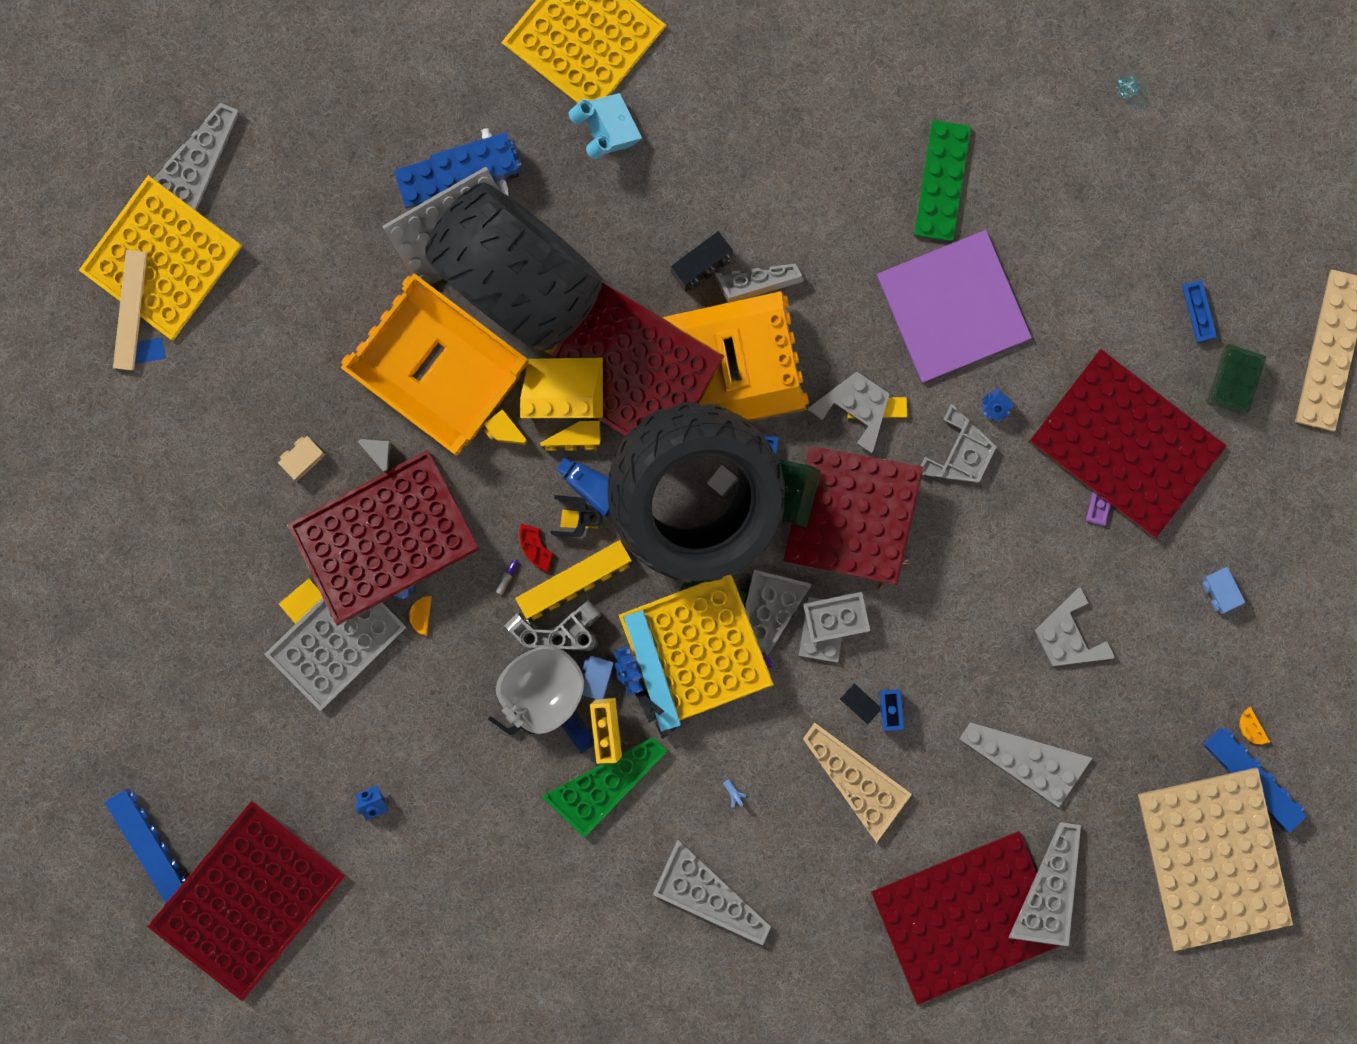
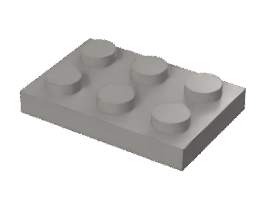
[803,592,870,643]
[798,597,842,663]

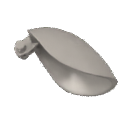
[496,646,584,734]

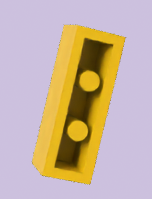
[590,698,622,764]

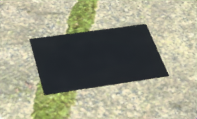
[840,683,880,725]

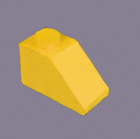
[484,409,528,445]

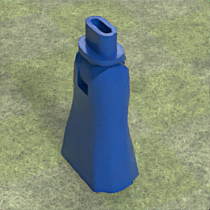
[556,457,610,517]

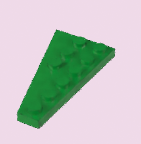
[541,737,667,838]

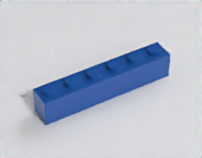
[1202,728,1307,833]
[104,789,186,904]

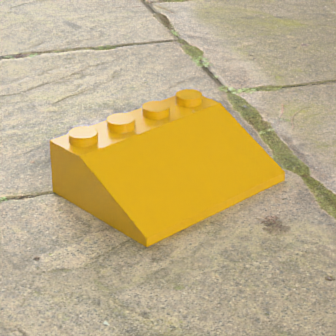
[520,358,603,418]

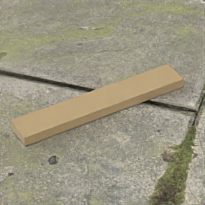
[113,250,147,370]

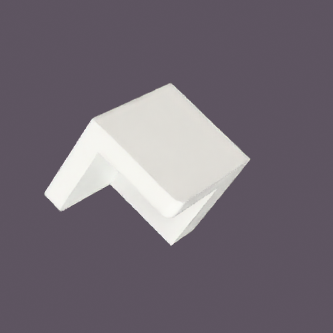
[707,465,738,497]

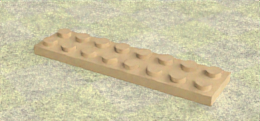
[1295,270,1357,432]

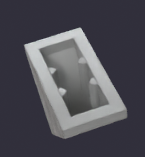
[358,439,391,473]

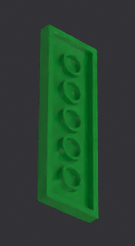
[914,120,971,242]

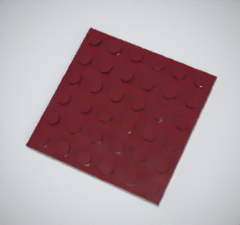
[783,446,924,585]

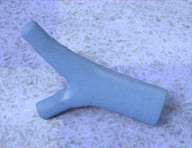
[723,779,746,808]

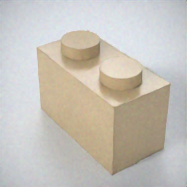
[278,436,326,482]

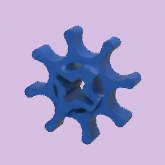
[614,646,643,696]

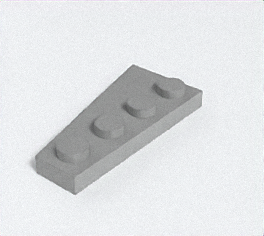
[715,264,803,303]

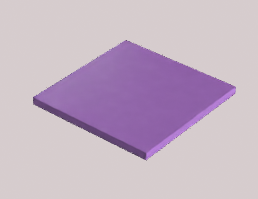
[876,230,1031,383]

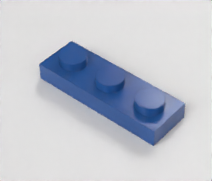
[1182,280,1217,343]

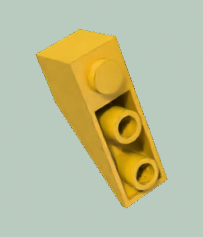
[540,421,601,451]

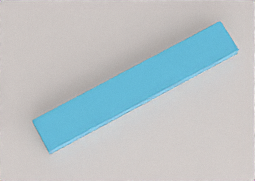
[624,610,681,731]

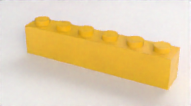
[515,540,632,621]

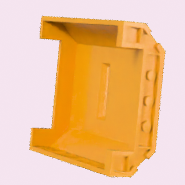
[341,273,529,456]
[662,291,809,422]

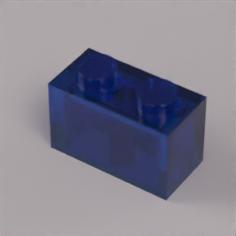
[561,710,594,754]

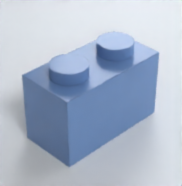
[1202,567,1245,614]
[582,656,614,699]

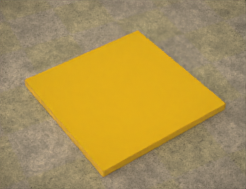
[501,0,666,103]
[79,175,243,341]
[619,574,774,720]

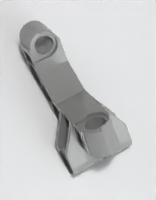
[504,600,601,652]

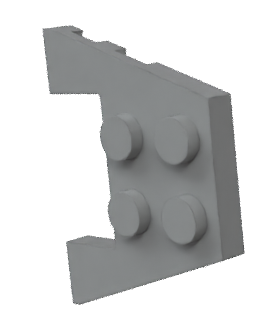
[807,372,889,454]
[921,404,996,483]
[1034,587,1115,666]

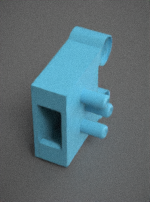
[569,93,642,159]

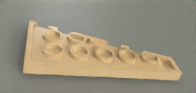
[803,723,912,843]

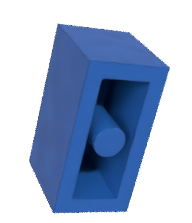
[879,689,904,731]

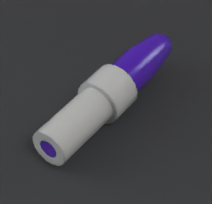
[496,560,519,595]

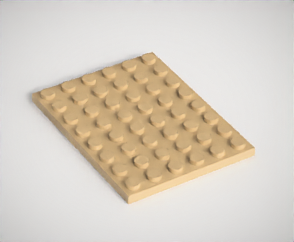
[1138,767,1293,951]

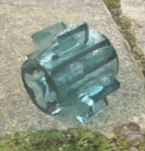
[1115,74,1141,99]

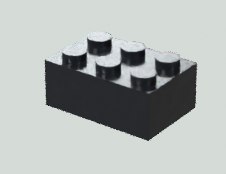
[671,231,733,292]

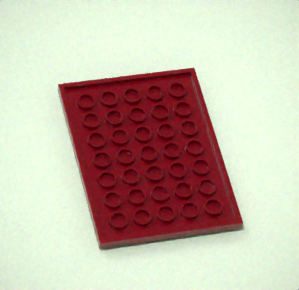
[551,281,724,436]
[1028,349,1227,539]
[287,450,480,626]
[147,800,346,1001]
[870,831,1060,1005]

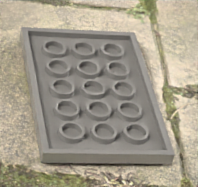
[382,167,500,286]
[264,598,407,711]

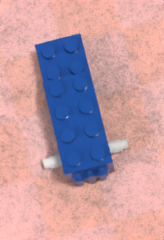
[394,128,522,209]

